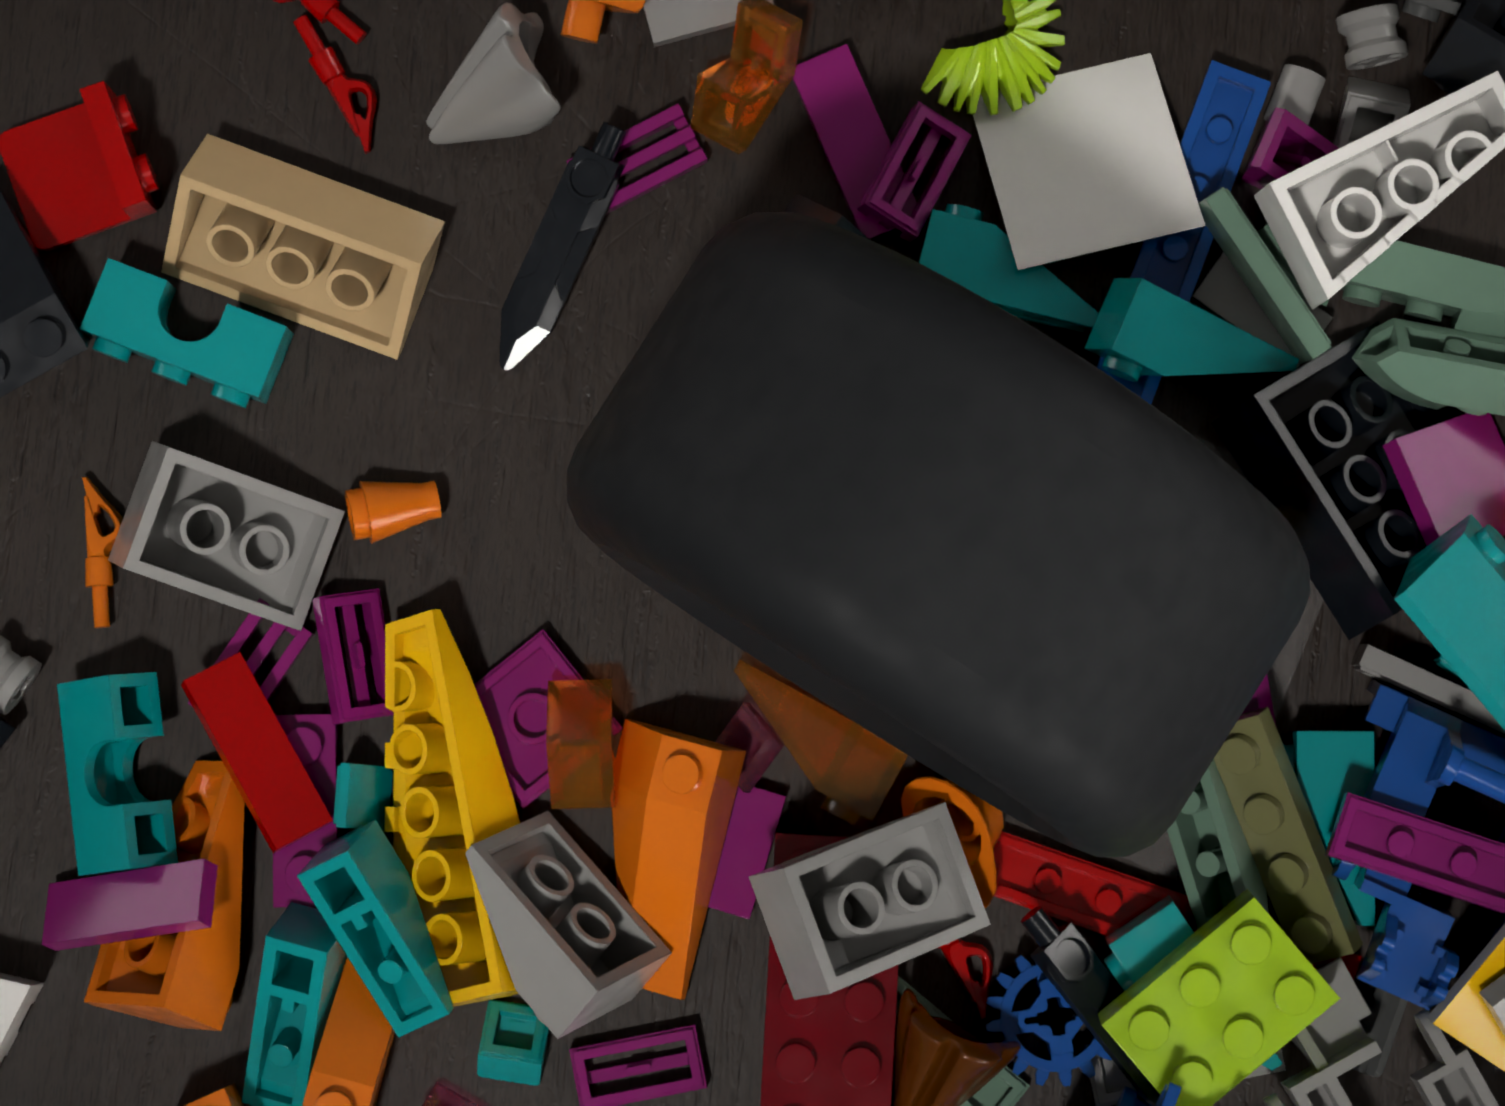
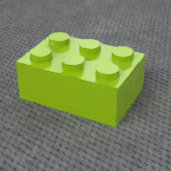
[1097,888,1341,1106]

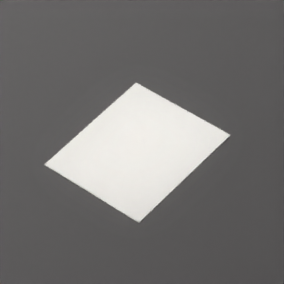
[973,53,1205,270]

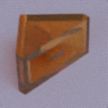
[546,679,616,809]

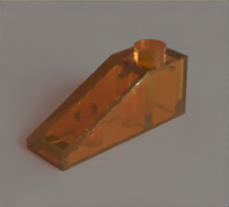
[734,659,908,826]

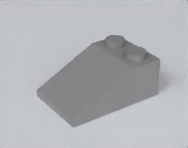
[108,441,345,631]
[749,802,991,1000]
[465,811,672,1039]

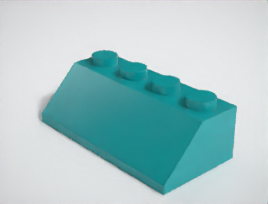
[1394,514,1505,730]

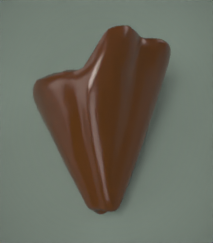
[891,988,1021,1106]

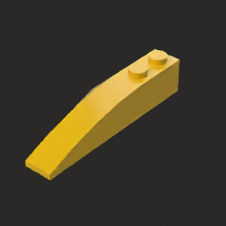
[384,609,520,1007]

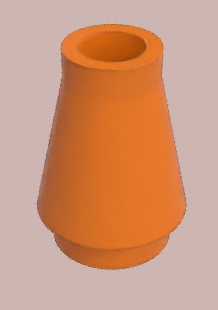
[345,481,442,544]

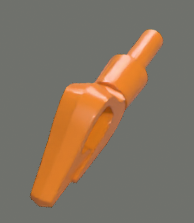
[82,477,123,628]

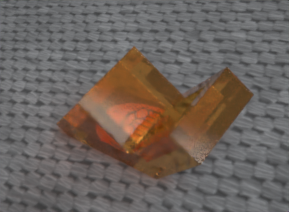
[691,0,803,154]

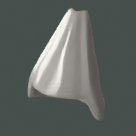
[426,2,561,145]

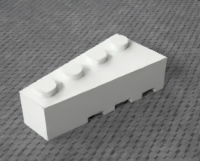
[1254,71,1505,310]

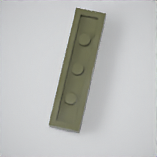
[1214,707,1363,964]

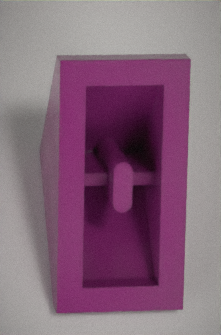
[1240,107,1339,189]

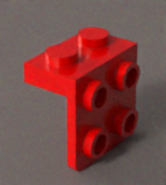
[0,80,159,251]

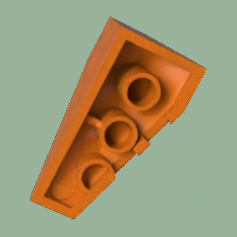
[610,719,746,1000]
[84,761,245,1031]

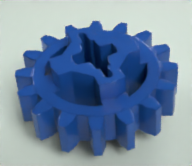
[985,955,1112,1087]

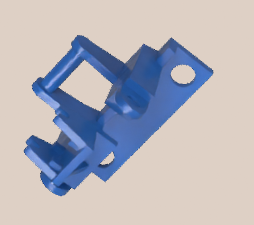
[1332,678,1505,1011]

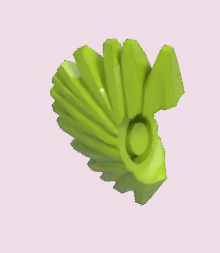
[921,0,1065,115]

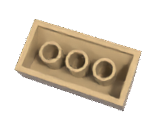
[161,133,445,360]

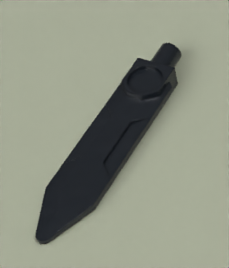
[499,121,627,370]
[1020,906,1160,1106]

